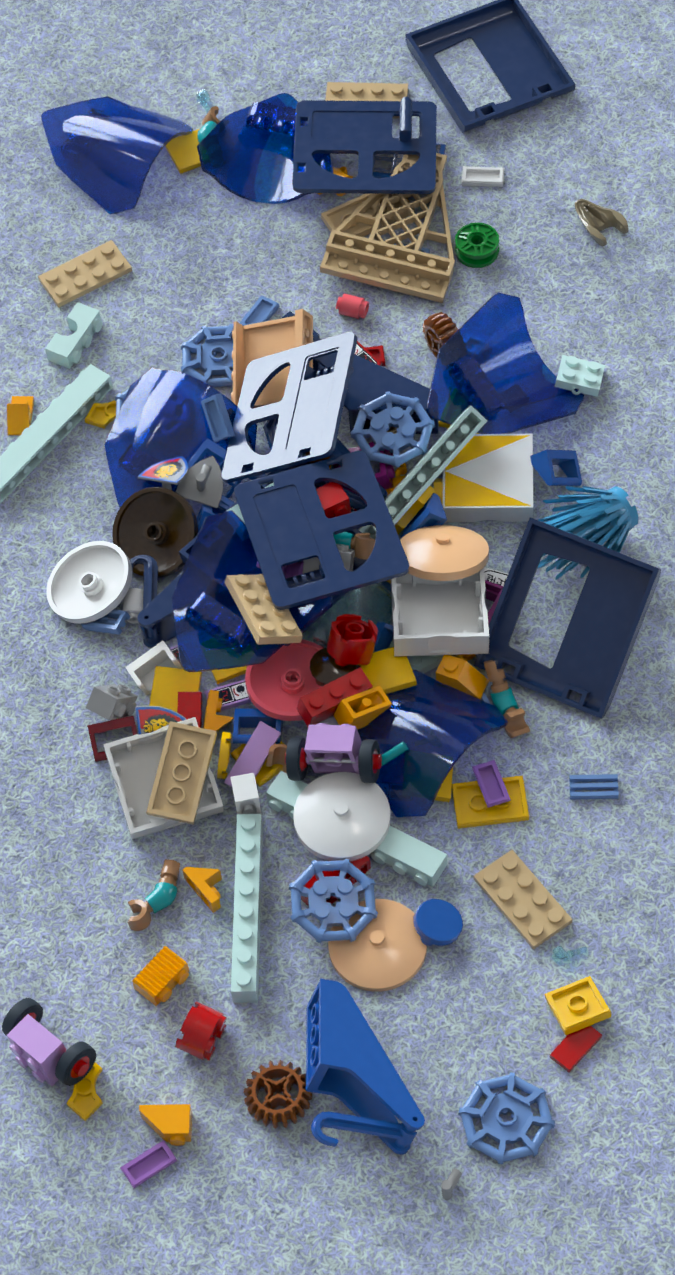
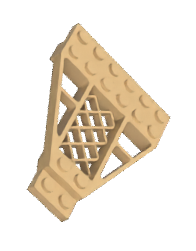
[320,153,455,303]

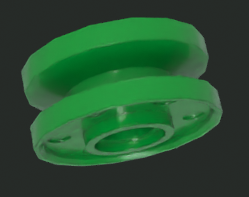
[455,222,499,268]

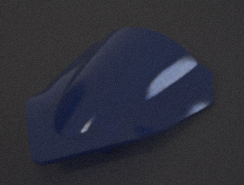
[197,93,333,204]
[41,96,193,214]
[426,292,584,434]
[104,368,257,508]
[172,510,334,672]
[357,669,508,818]

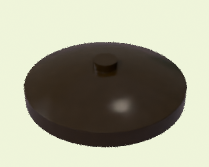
[112,487,198,578]

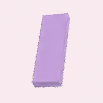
[224,721,281,787]

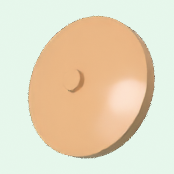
[400,525,489,581]
[328,899,427,992]

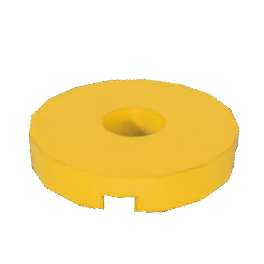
[217,732,232,780]

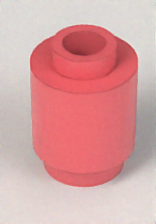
[336,293,369,319]

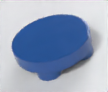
[413,899,463,946]

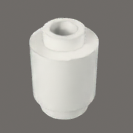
[123,588,143,624]

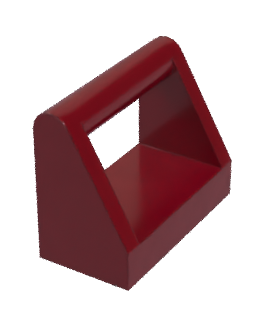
[87,715,138,762]

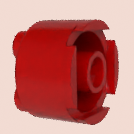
[327,614,378,666]
[175,1001,227,1061]

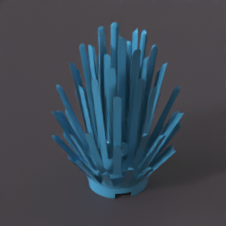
[537,486,639,580]

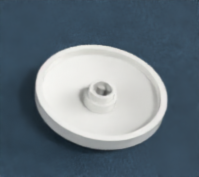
[47,541,132,624]
[293,772,391,861]

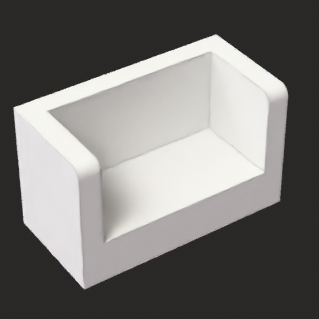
[125,641,184,696]
[230,773,262,816]

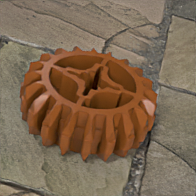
[423,312,468,370]
[244,1059,313,1129]

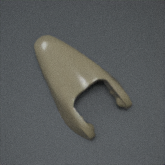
[575,199,629,247]

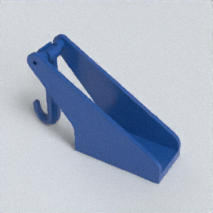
[306,978,425,1155]

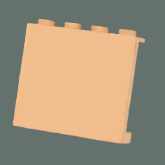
[231,309,313,409]

